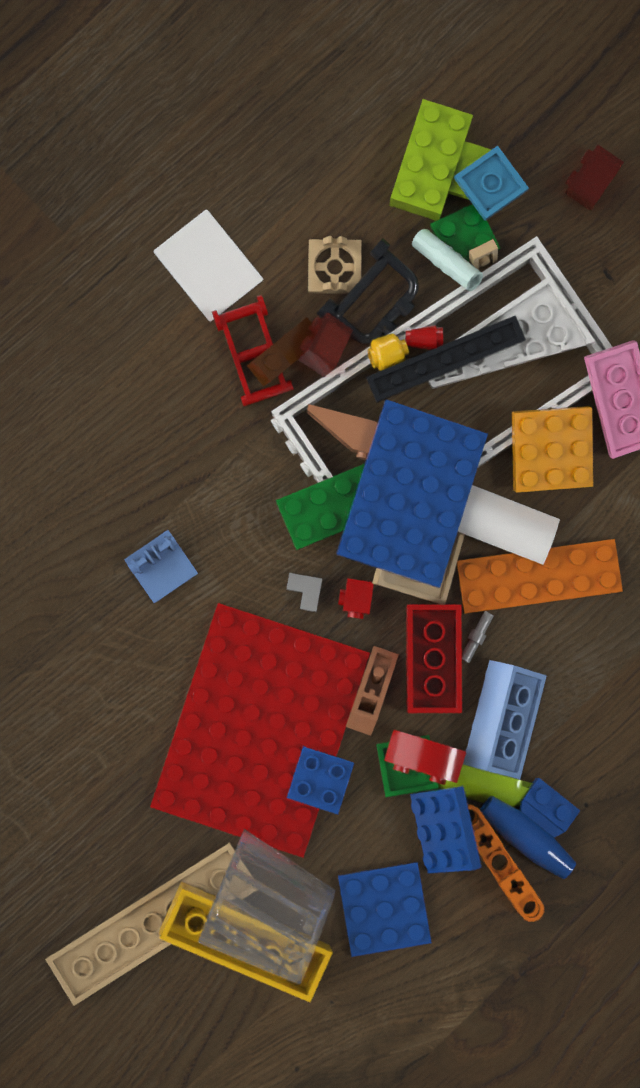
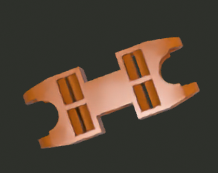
[467,803,544,922]

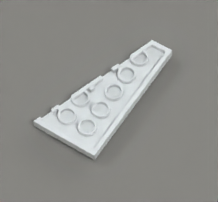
[428,276,596,389]

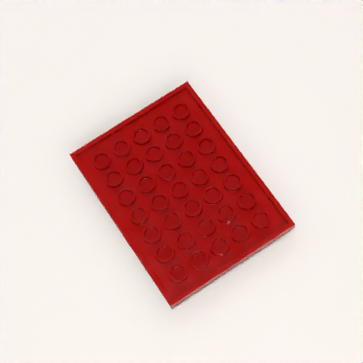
[150,603,370,858]

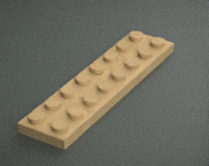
[45,842,258,1006]

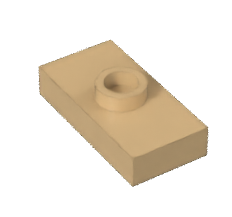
[469,239,498,272]

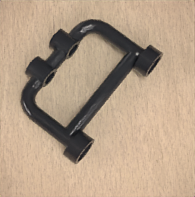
[316,238,419,344]

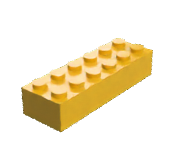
[159,882,333,1002]

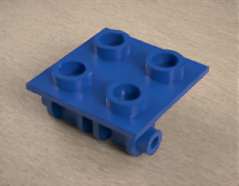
[287,746,354,814]

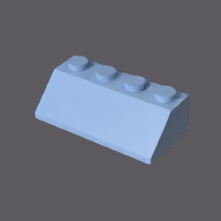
[463,660,547,779]

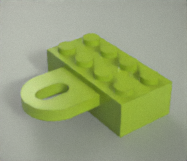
[389,99,491,221]

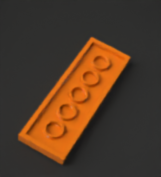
[457,539,623,614]

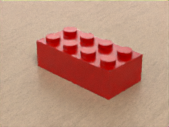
[406,605,462,713]

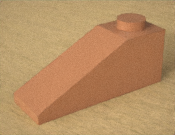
[307,404,378,460]
[346,646,399,736]

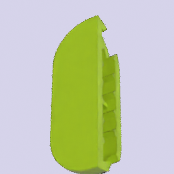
[438,765,533,808]

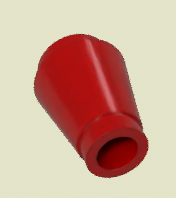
[405,325,443,350]

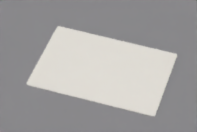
[153,210,263,321]

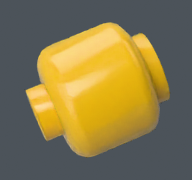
[367,334,409,371]

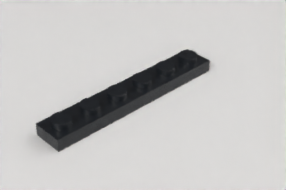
[366,315,526,403]

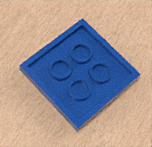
[410,786,482,874]
[338,862,431,957]

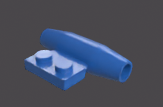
[480,778,580,879]

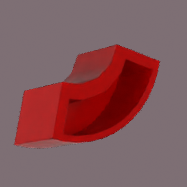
[384,729,466,785]

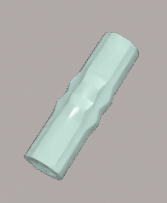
[412,229,483,291]

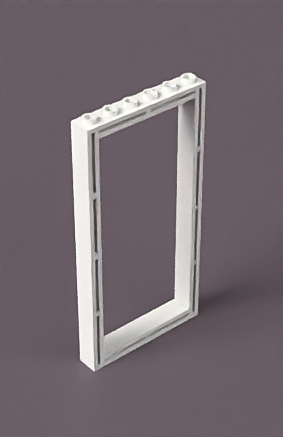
[270,236,612,483]

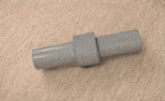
[462,611,494,663]

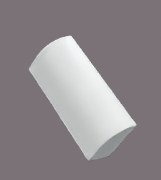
[458,485,560,565]

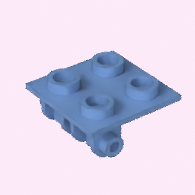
[124,530,198,603]

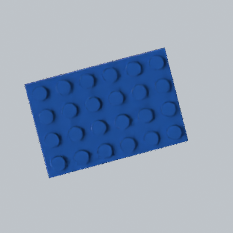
[336,400,488,588]

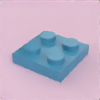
[454,146,529,221]

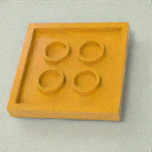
[512,406,593,493]

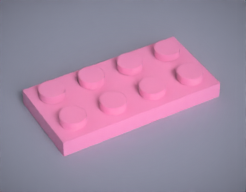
[584,340,640,459]

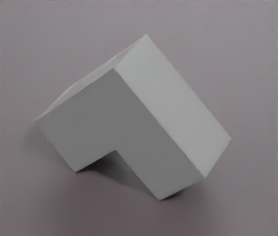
[287,573,322,612]

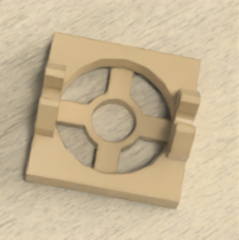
[308,236,362,294]

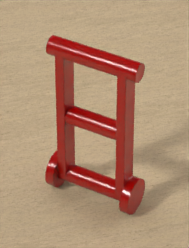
[211,295,294,406]

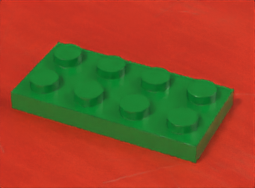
[275,464,365,551]

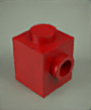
[338,578,374,619]

